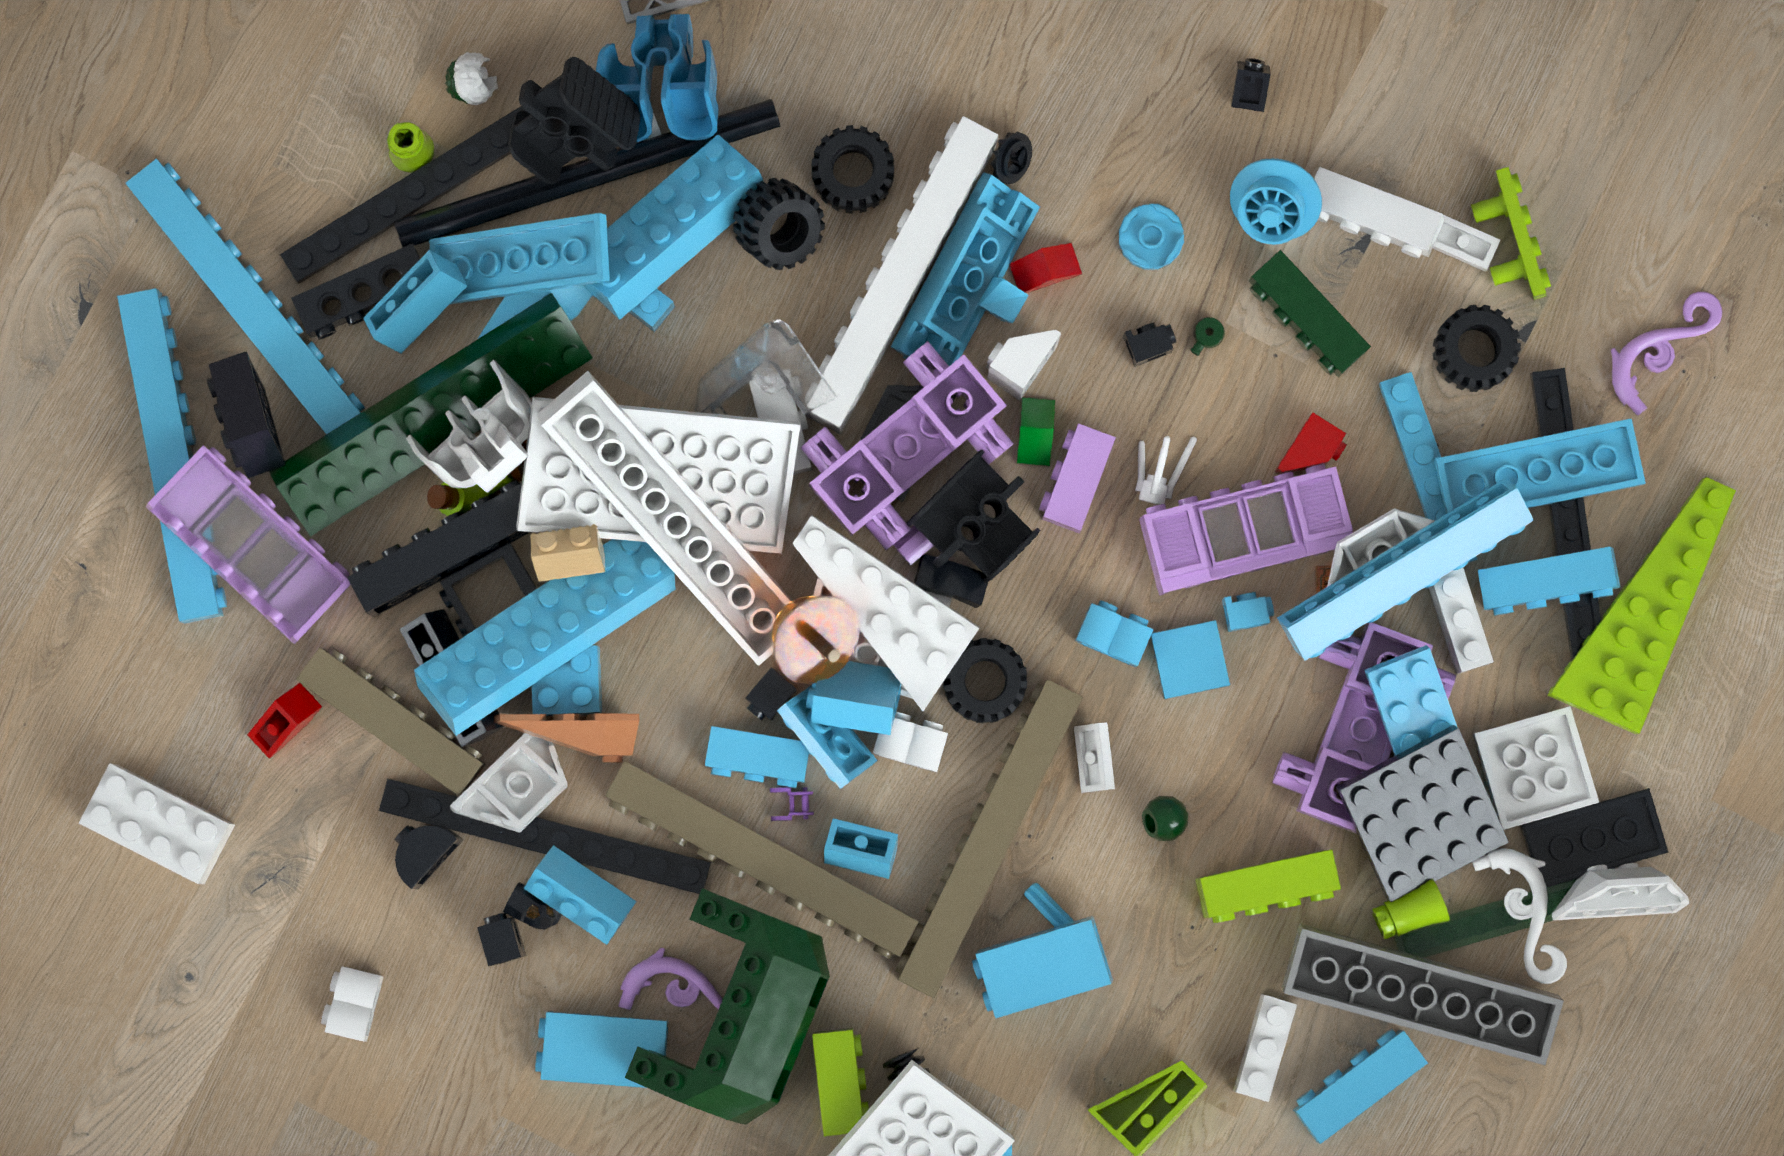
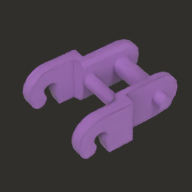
[770,787,814,821]

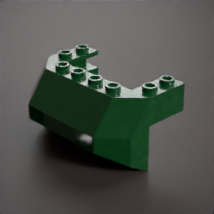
[625,888,830,1125]

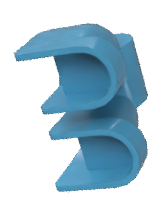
[596,14,719,142]

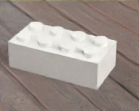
[79,763,235,884]

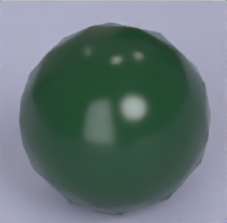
[1142,796,1188,841]

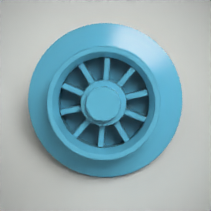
[1230,158,1322,245]

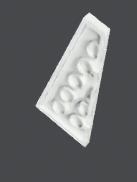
[792,515,979,711]

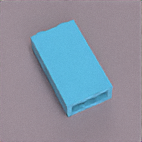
[972,916,1113,1019]
[535,1011,669,1088]

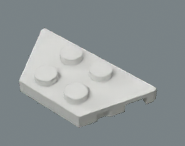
[450,733,568,833]

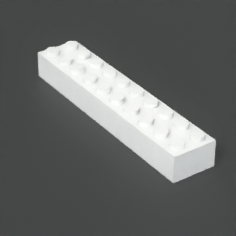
[802,116,998,435]
[536,371,809,666]

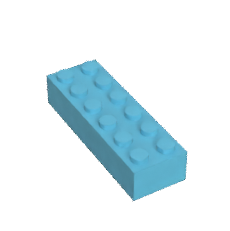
[583,135,764,320]

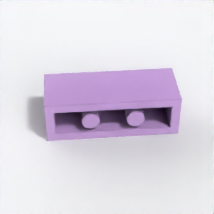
[1039,423,1116,533]

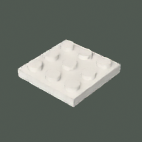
[1473,706,1599,830]

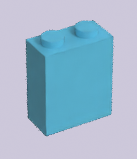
[806,657,902,735]

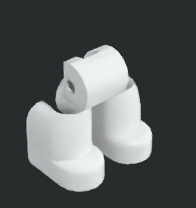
[406,360,532,492]

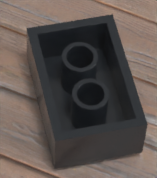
[207,351,286,478]

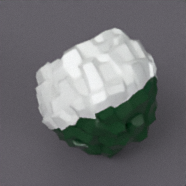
[445,52,498,105]

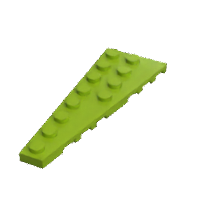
[1548,477,1736,734]

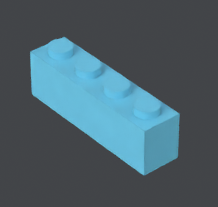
[1478,546,1620,616]
[1293,1029,1428,1144]

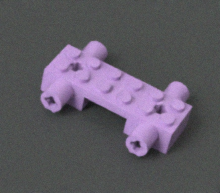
[800,341,1014,550]
[1272,622,1456,834]

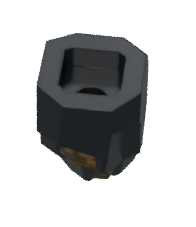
[503,882,562,930]

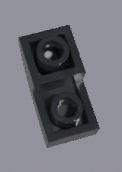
[913,554,988,608]

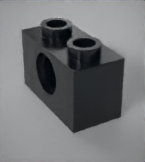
[477,913,527,966]

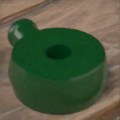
[1190,317,1225,356]

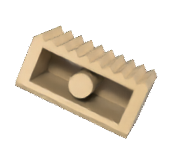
[530,524,605,582]

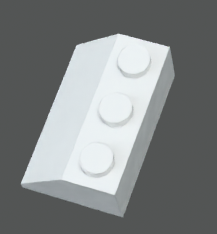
[986,330,1061,401]

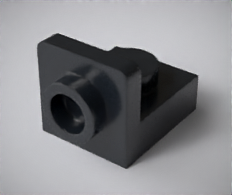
[1231,58,1271,112]

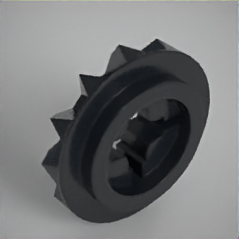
[990,131,1032,184]

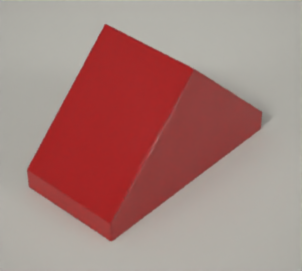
[1009,243,1082,293]

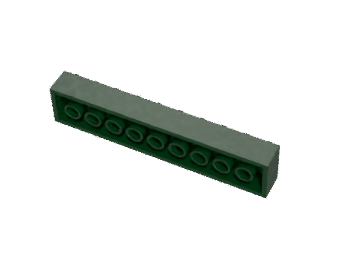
[269,293,593,537]

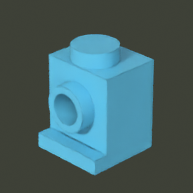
[1222,592,1274,632]

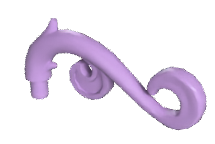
[1611,291,1722,416]
[618,948,723,1010]

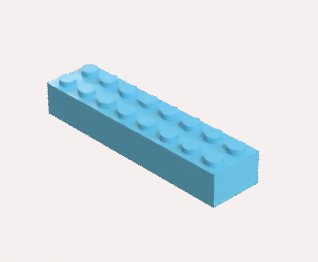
[414,539,676,736]

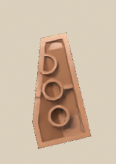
[494,713,639,763]

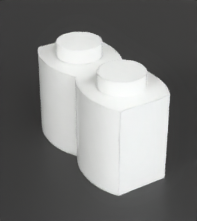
[873,712,948,772]
[321,966,383,1042]

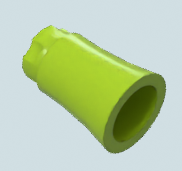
[387,122,435,173]
[1372,878,1450,939]

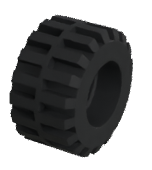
[811,125,894,214]
[733,178,825,270]
[1433,305,1521,392]
[943,638,1028,723]

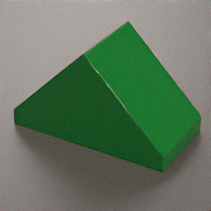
[1017,397,1055,466]

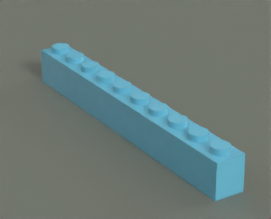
[125,158,365,435]
[117,288,227,624]

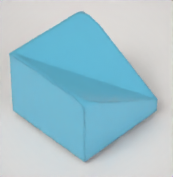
[977,276,1029,323]

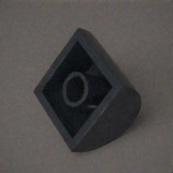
[394,825,463,890]

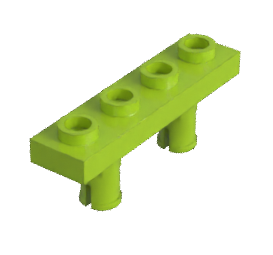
[1471,167,1551,300]

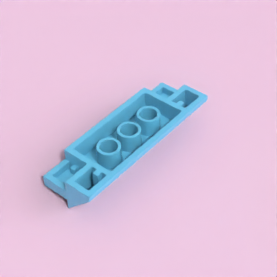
[891,172,1040,366]

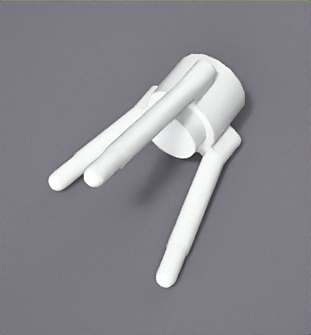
[1135,436,1197,505]

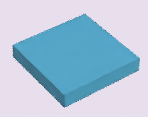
[1151,620,1230,699]

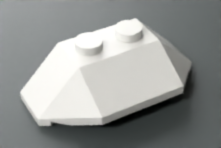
[1327,508,1435,587]
[1552,863,1689,920]

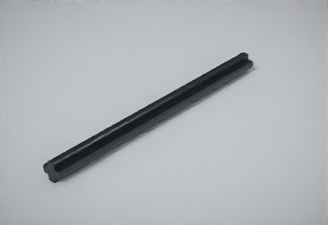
[394,99,781,247]

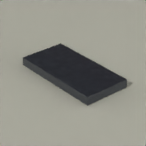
[1520,788,1669,887]

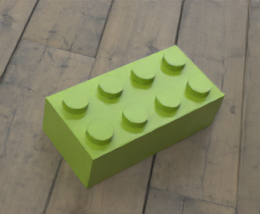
[1195,849,1341,923]

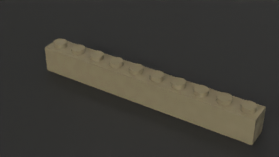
[895,679,1083,998]
[605,761,919,960]

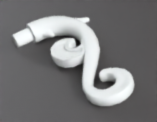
[1472,848,1567,984]

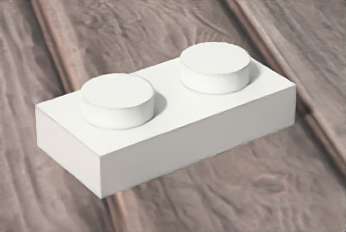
[1433,215,1500,272]
[1074,722,1115,793]

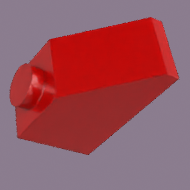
[1274,413,1347,475]
[247,683,322,759]

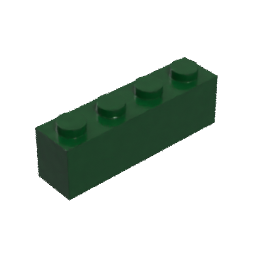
[1249,250,1371,378]

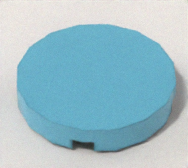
[1119,204,1184,270]

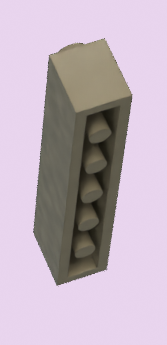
[296,647,486,796]

